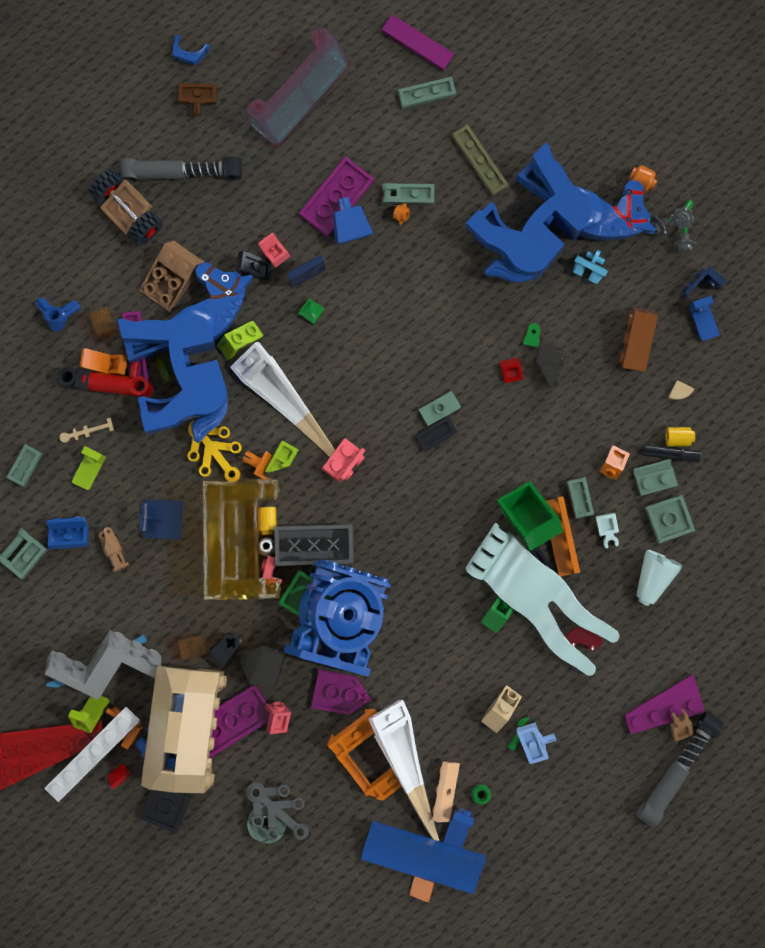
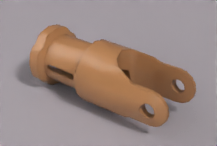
[99,527,129,572]

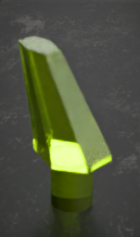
[155,354,171,383]

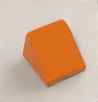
[409,876,434,903]

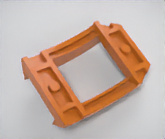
[327,709,402,801]

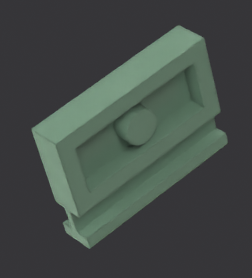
[632,459,678,496]

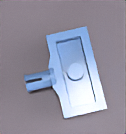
[517,723,556,764]

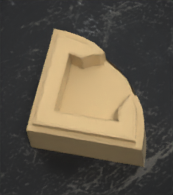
[668,380,694,400]

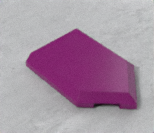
[310,669,371,715]

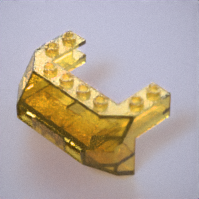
[203,479,281,600]

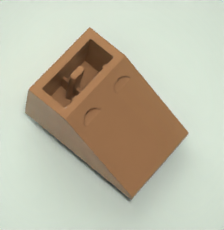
[139,241,204,312]

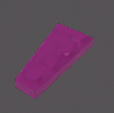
[624,674,705,734]

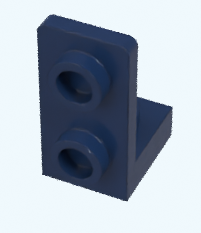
[681,266,727,299]

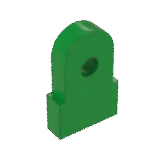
[523,323,540,348]

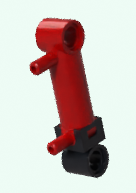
[57,361,153,398]

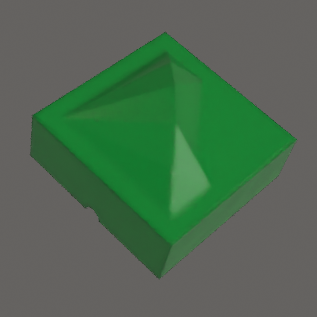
[298,298,325,325]

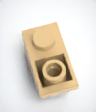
[481,685,522,733]

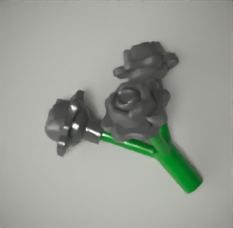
[651,200,697,253]

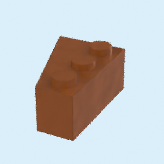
[619,307,658,372]

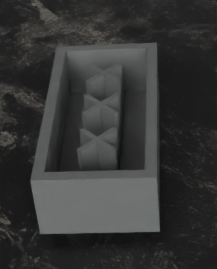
[274,524,354,566]

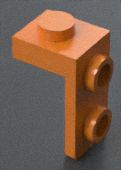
[80,348,127,375]

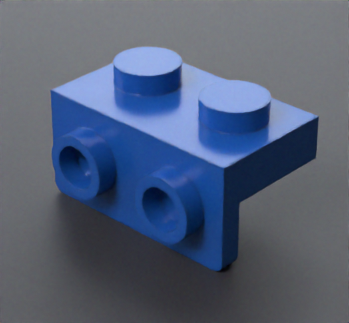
[46,516,89,550]

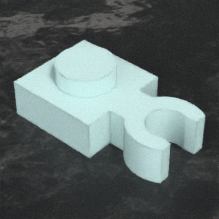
[595,513,619,548]

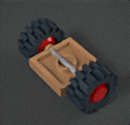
[88,169,163,246]

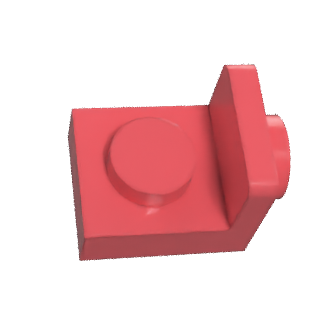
[265,702,291,734]

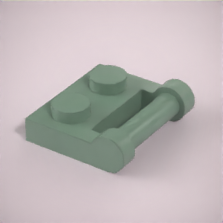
[0,528,48,579]

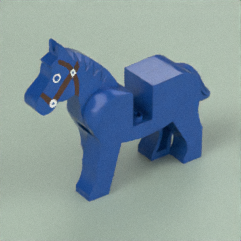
[118,263,253,443]

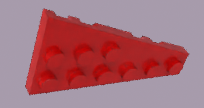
[0,720,104,790]

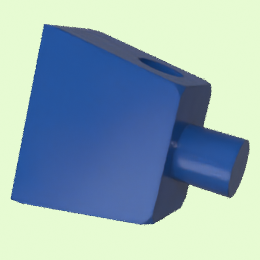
[332,197,373,245]

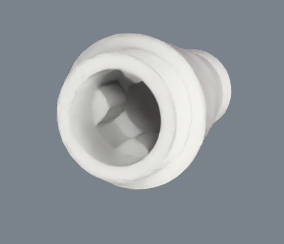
[258,537,275,557]

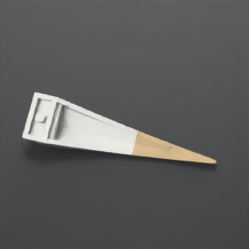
[231,342,335,457]
[369,700,439,841]

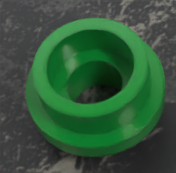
[471,784,491,805]

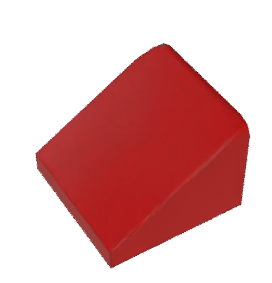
[499,358,523,384]
[108,764,131,789]

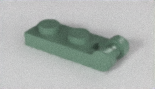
[381,183,434,205]

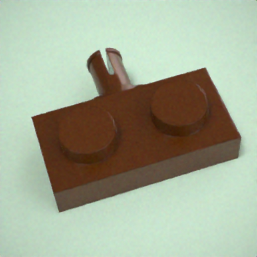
[178,83,217,117]

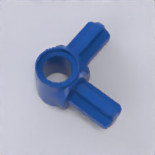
[35,298,81,331]

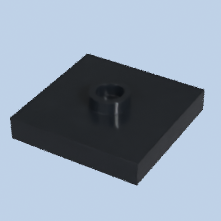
[140,790,192,833]

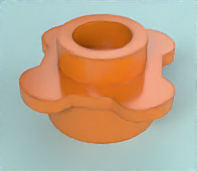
[393,203,410,225]

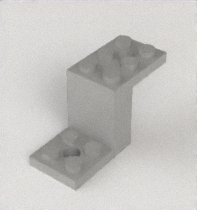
[45,630,161,699]

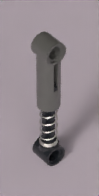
[120,157,242,182]
[636,711,724,828]

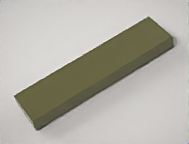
[452,124,509,197]

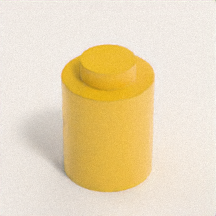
[665,427,695,446]
[257,507,277,535]

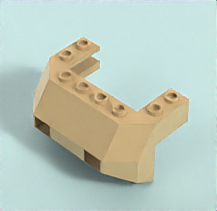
[141,665,227,793]

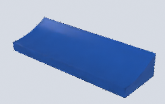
[361,821,485,894]

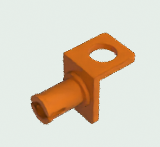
[242,451,278,486]

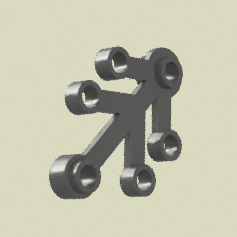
[246,782,309,841]

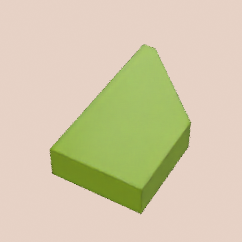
[265,441,299,473]

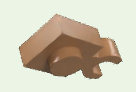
[670,709,693,742]

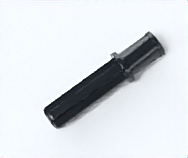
[642,444,701,463]

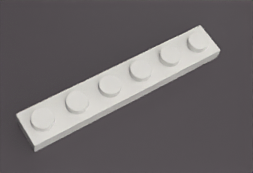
[44,707,140,802]

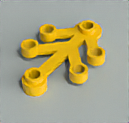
[188,420,242,483]

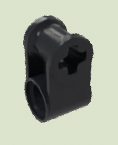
[206,633,242,670]

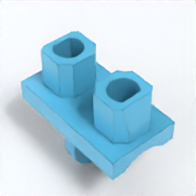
[573,250,608,284]

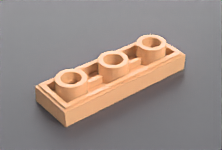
[433,761,460,822]

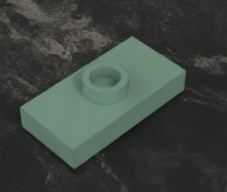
[419,391,461,426]
[6,444,43,487]
[566,477,594,519]

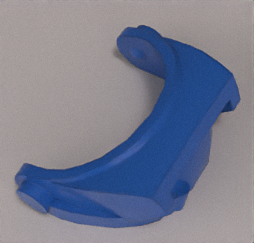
[173,34,210,65]

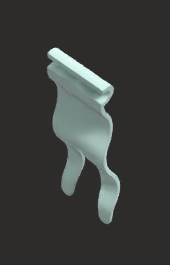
[466,523,619,676]

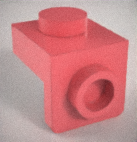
[258,233,291,268]
[261,556,283,586]

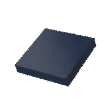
[287,255,326,288]

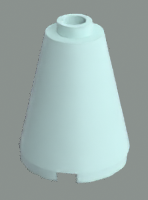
[636,550,682,606]

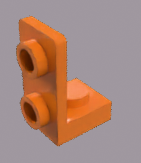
[106,706,143,750]

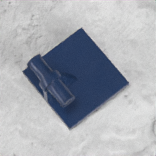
[138,499,184,540]

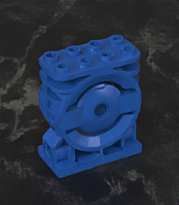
[284,559,391,677]

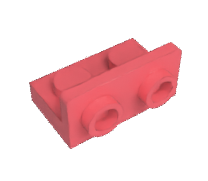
[321,438,365,483]

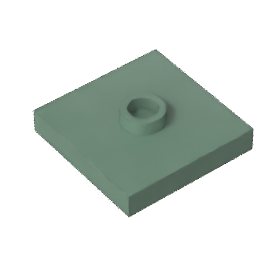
[645,495,695,544]

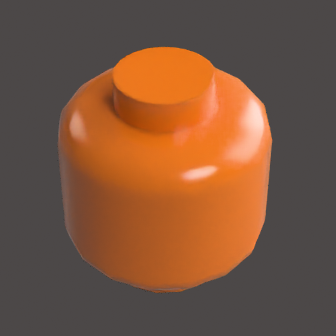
[628,165,657,194]

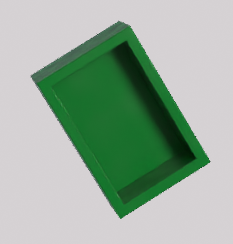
[497,481,564,551]
[279,570,337,632]

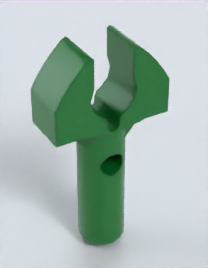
[508,717,535,751]

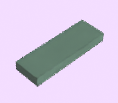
[398,77,456,109]

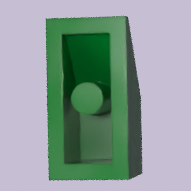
[481,596,513,633]

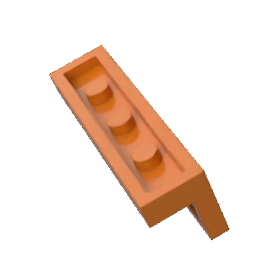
[546,497,580,577]

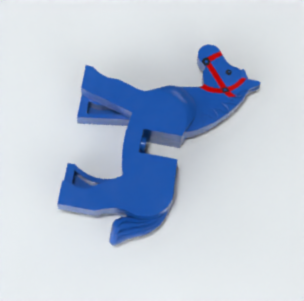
[465,143,656,282]

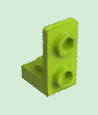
[217,321,263,360]
[72,446,106,490]
[68,696,109,733]

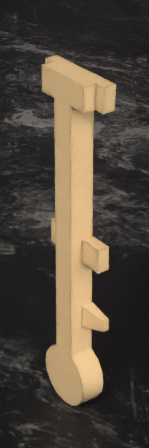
[60,418,114,443]

